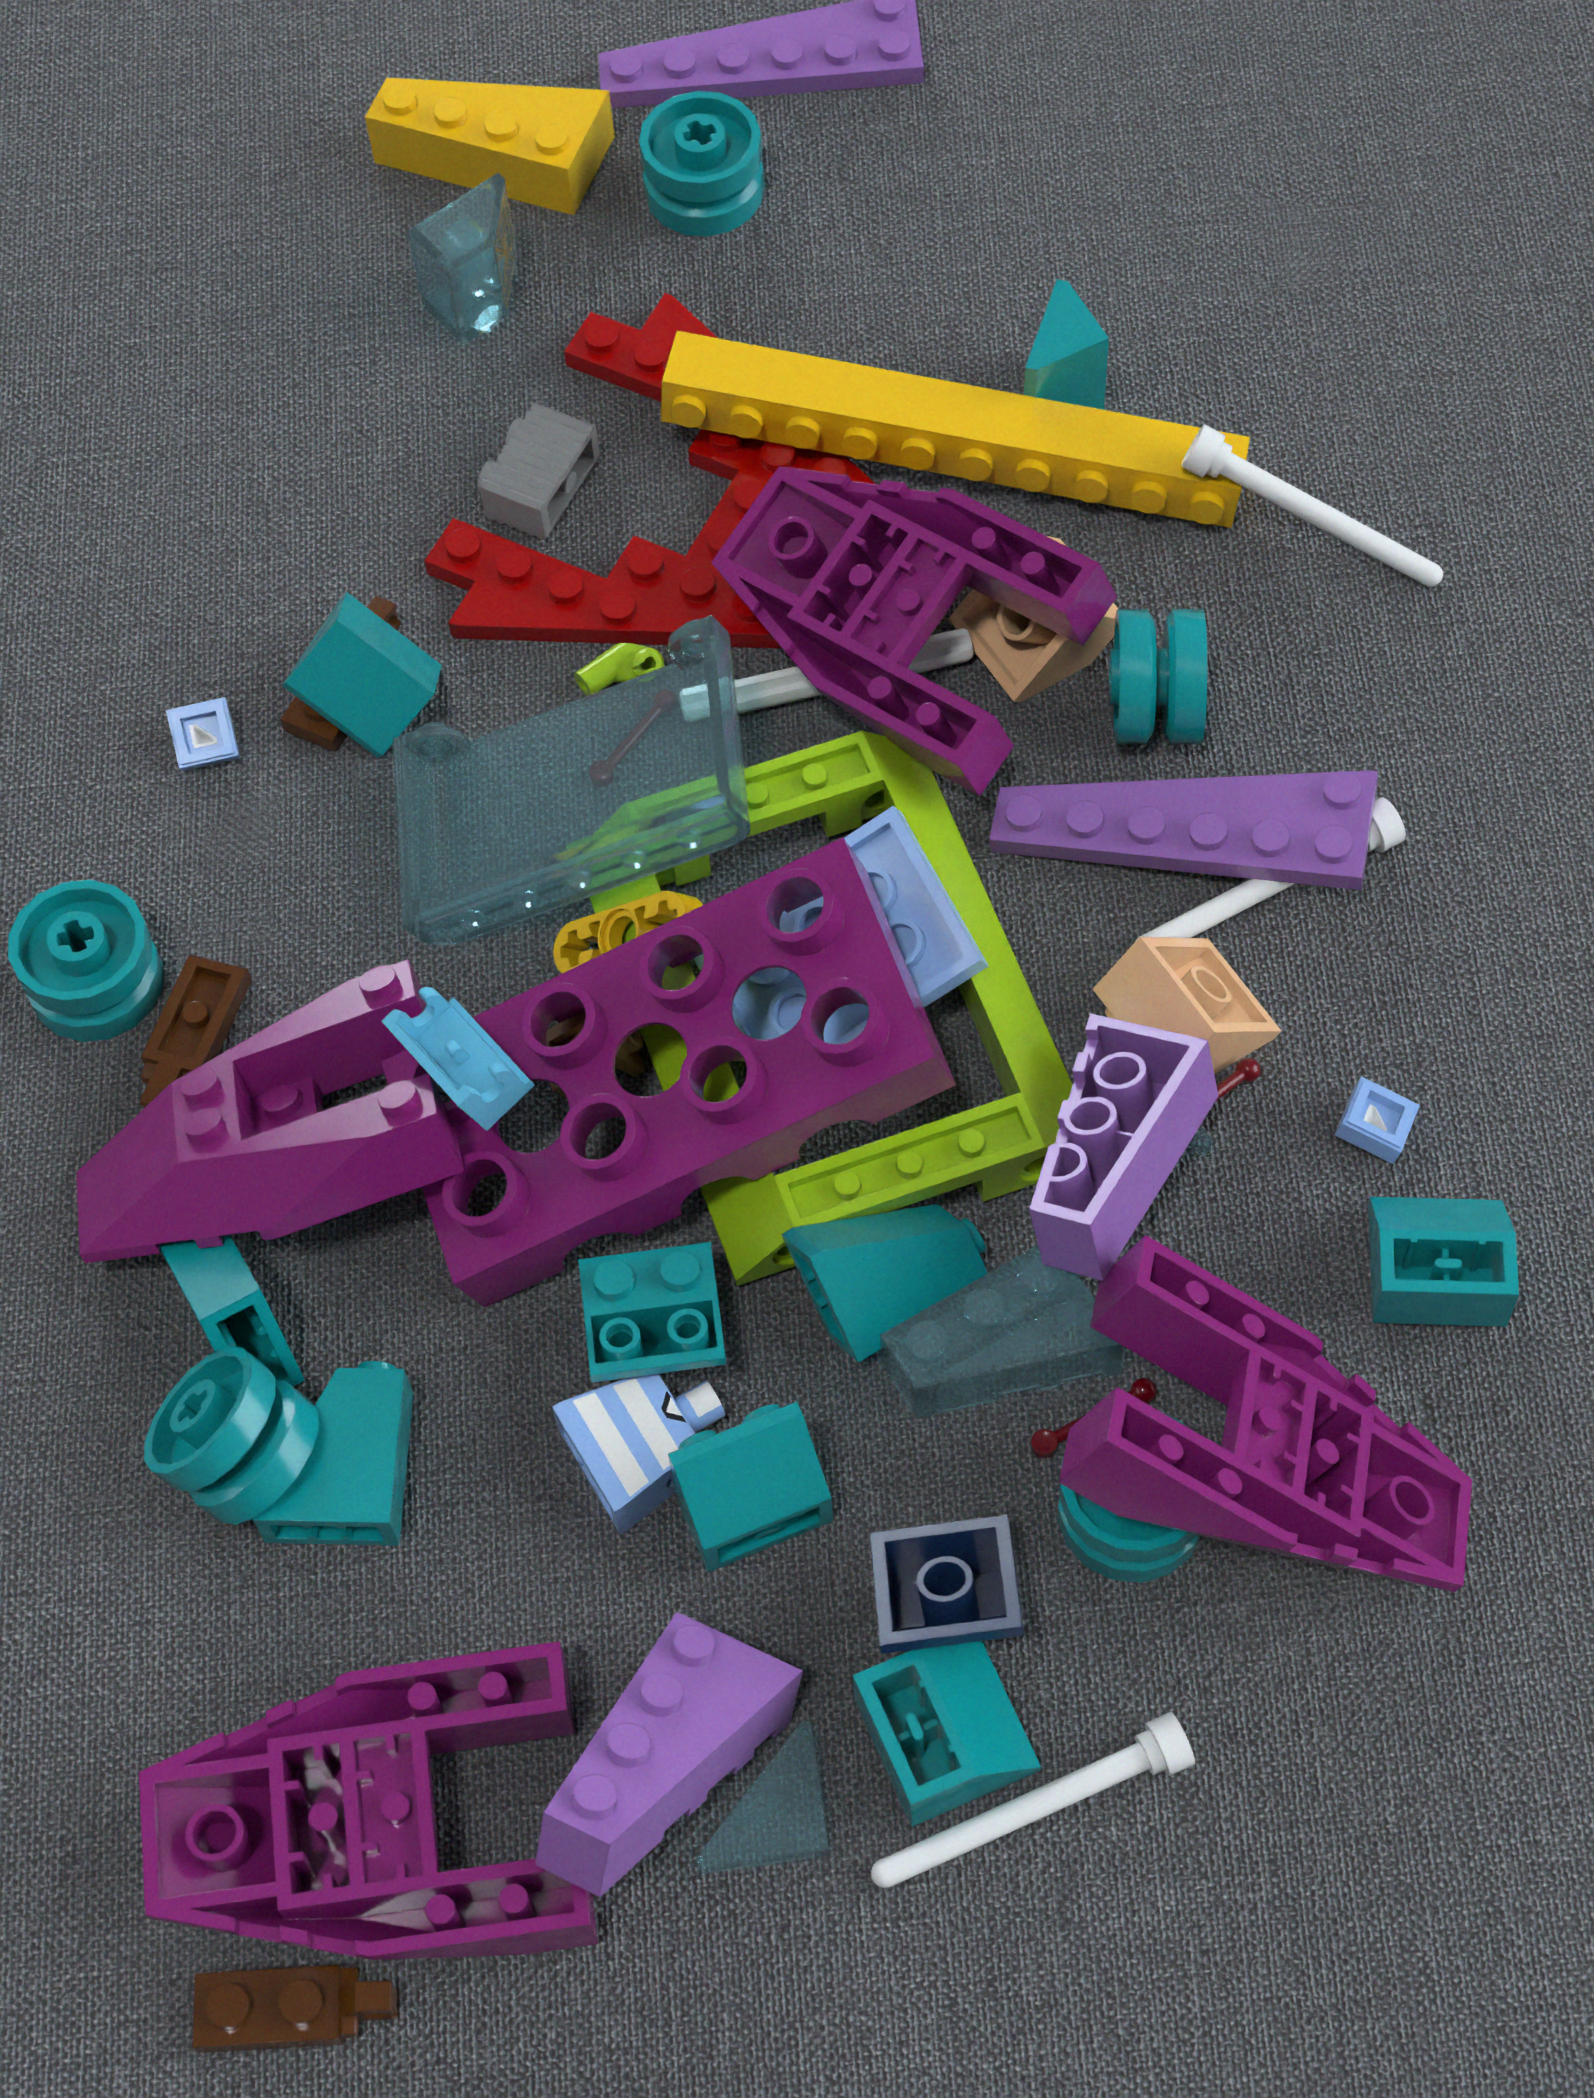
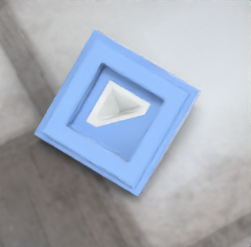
[166,697,240,771]
[1335,1076,1420,1164]

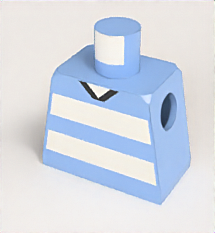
[552,1374,726,1534]

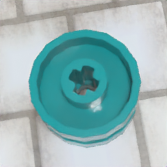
[639,91,764,237]
[1109,609,1208,744]
[8,879,163,1042]
[144,1347,319,1525]
[1057,1411,1202,1583]

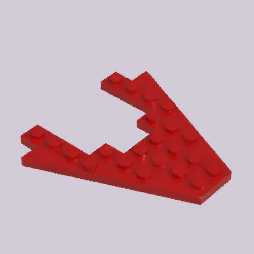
[424,293,876,649]

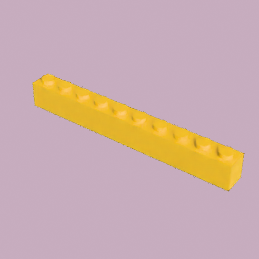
[661,331,1250,528]

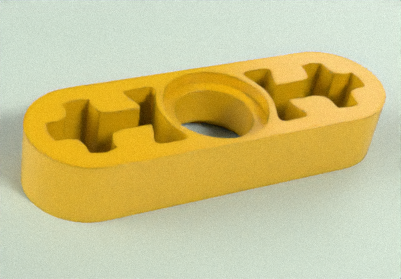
[553,891,703,973]

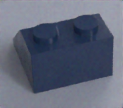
[870,1514,1024,1654]

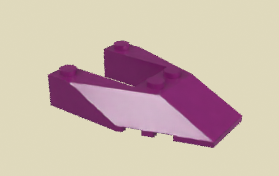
[711,466,1117,796]
[76,959,464,1263]
[1059,1235,1472,1592]
[139,1641,598,1960]

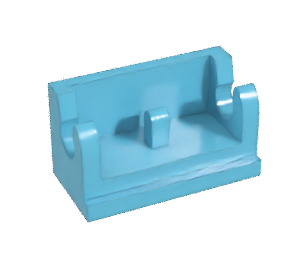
[381,987,535,1131]

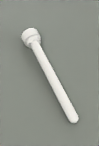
[1181,424,1443,587]
[1135,797,1406,942]
[871,1712,1195,1888]

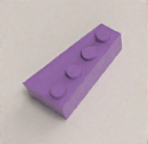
[1029,1013,1219,1281]
[535,1612,803,1897]

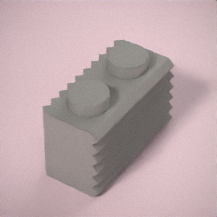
[477,403,600,541]

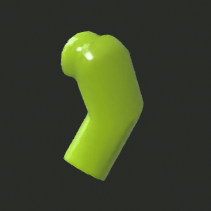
[574,643,664,698]

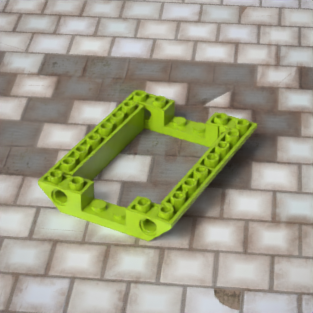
[574,730,1073,1286]

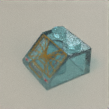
[408,173,517,345]

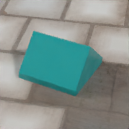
[1024,279,1109,410]
[281,592,442,758]

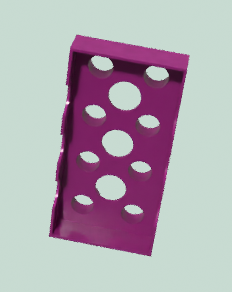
[381,837,956,1308]

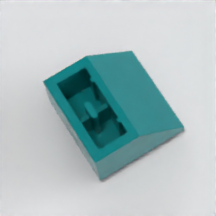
[1368,1196,1519,1327]
[578,1242,727,1383]
[668,1402,833,1573]
[853,1641,1041,1827]

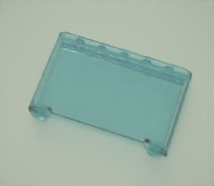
[393,615,750,946]

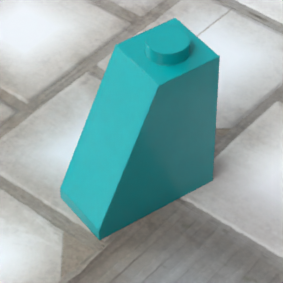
[781,1204,990,1363]
[159,1235,305,1386]
[253,1361,414,1546]

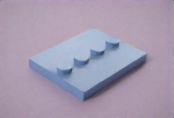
[694,806,989,1044]

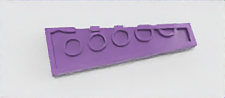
[599,0,924,108]
[989,770,1378,890]

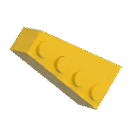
[365,78,615,215]

